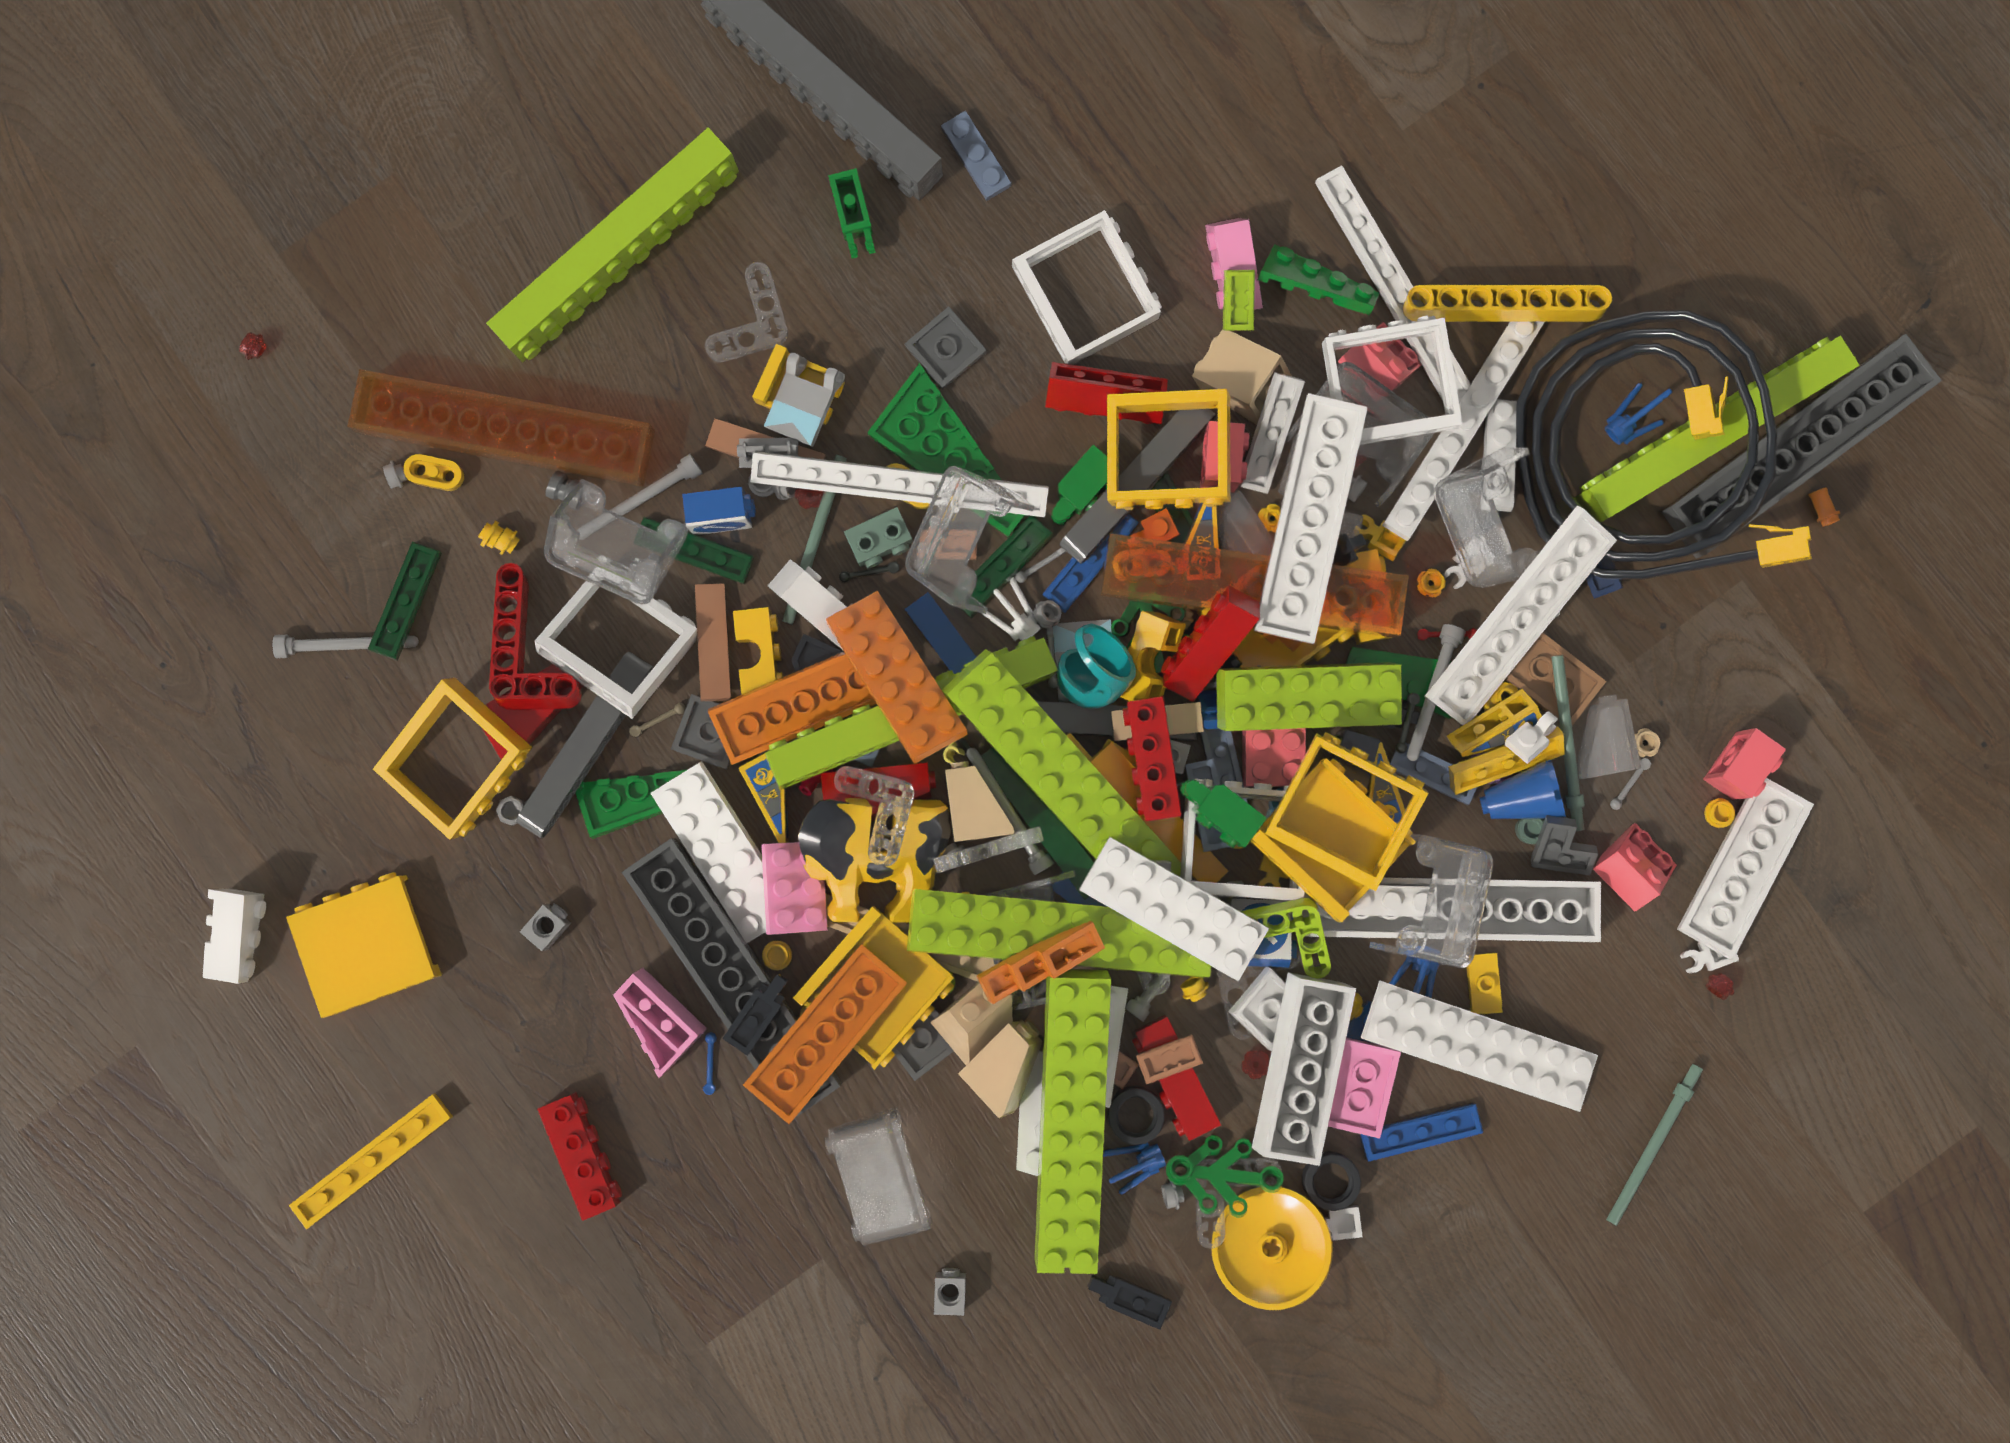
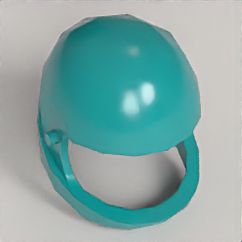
[1056,624,1136,709]

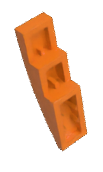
[977,921,1105,1004]

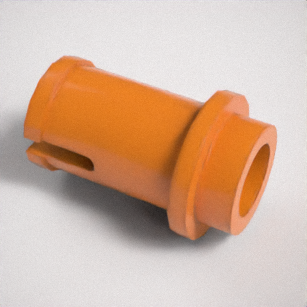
[1809,487,1841,527]

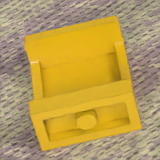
[752,344,845,425]

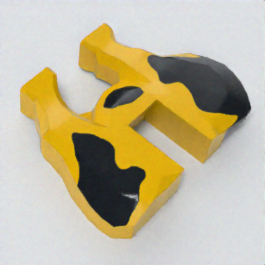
[798,798,952,922]

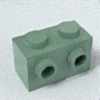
[844,507,913,568]

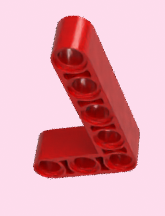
[489,563,582,709]

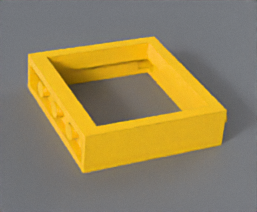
[1107,389,1231,510]
[373,678,532,840]
[1265,732,1429,891]

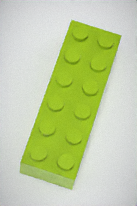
[1216,662,1402,731]

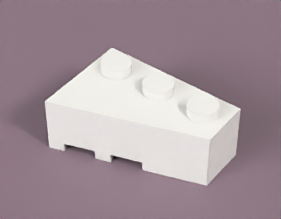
[203,889,266,984]

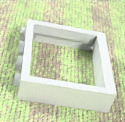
[1012,210,1162,365]
[1322,315,1463,445]
[535,563,697,719]
[1180,779,1304,901]

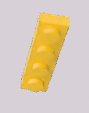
[1448,727,1565,795]

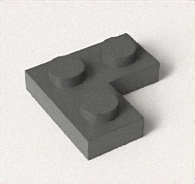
[1530,815,1598,876]

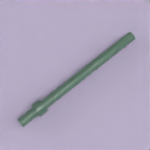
[782,455,847,625]
[1551,655,1585,831]
[1606,1064,1703,1226]

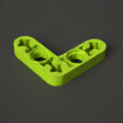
[1240,898,1331,979]

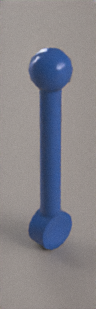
[703,1032,717,1095]

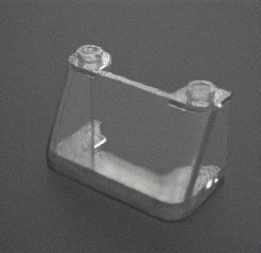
[544,479,688,605]
[824,1107,933,1246]

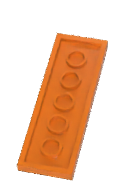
[826,591,968,764]
[708,652,877,765]
[743,944,907,1124]

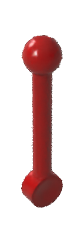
[1417,628,1477,641]

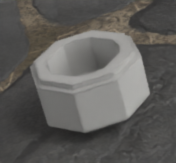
[496,796,525,826]

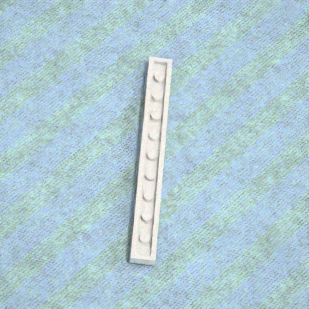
[1315,166,1489,418]
[1382,300,1544,541]
[750,451,1048,517]

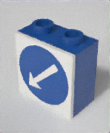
[682,487,756,535]
[1231,899,1297,968]

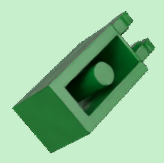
[828,168,876,259]
[1051,445,1120,525]
[1180,780,1267,848]

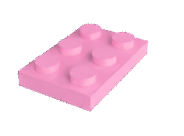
[762,842,828,935]
[1328,1037,1401,1138]

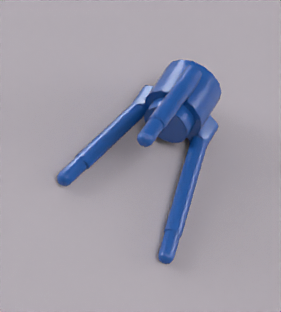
[1605,383,1672,445]
[1389,946,1440,998]
[1103,1142,1166,1195]

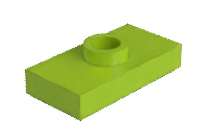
[1223,270,1255,331]

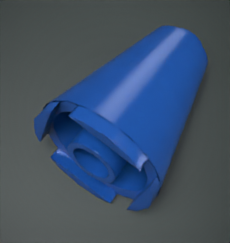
[1479,760,1566,819]

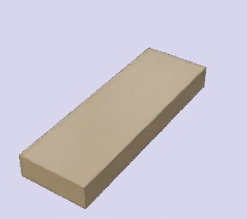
[1111,702,1204,741]

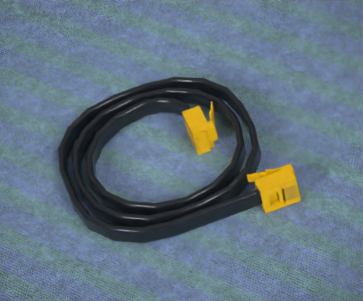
[1516,310,1812,580]

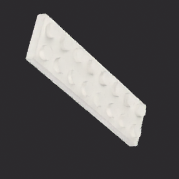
[1254,393,1368,644]
[1425,506,1617,725]
[1361,980,1598,1112]

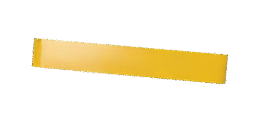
[1403,285,1612,322]

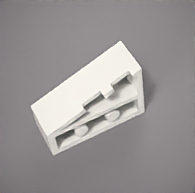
[768,559,852,650]

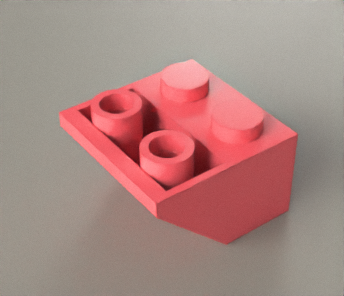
[1338,322,1422,404]
[1593,823,1677,912]

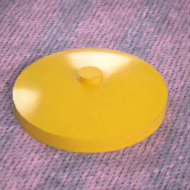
[1212,1187,1333,1310]

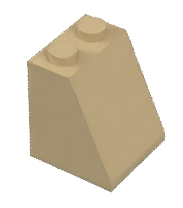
[1192,329,1292,425]
[945,761,1014,842]
[930,982,1013,1065]
[958,1020,1043,1119]

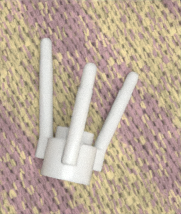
[982,577,1041,641]

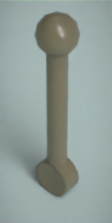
[629,703,686,737]

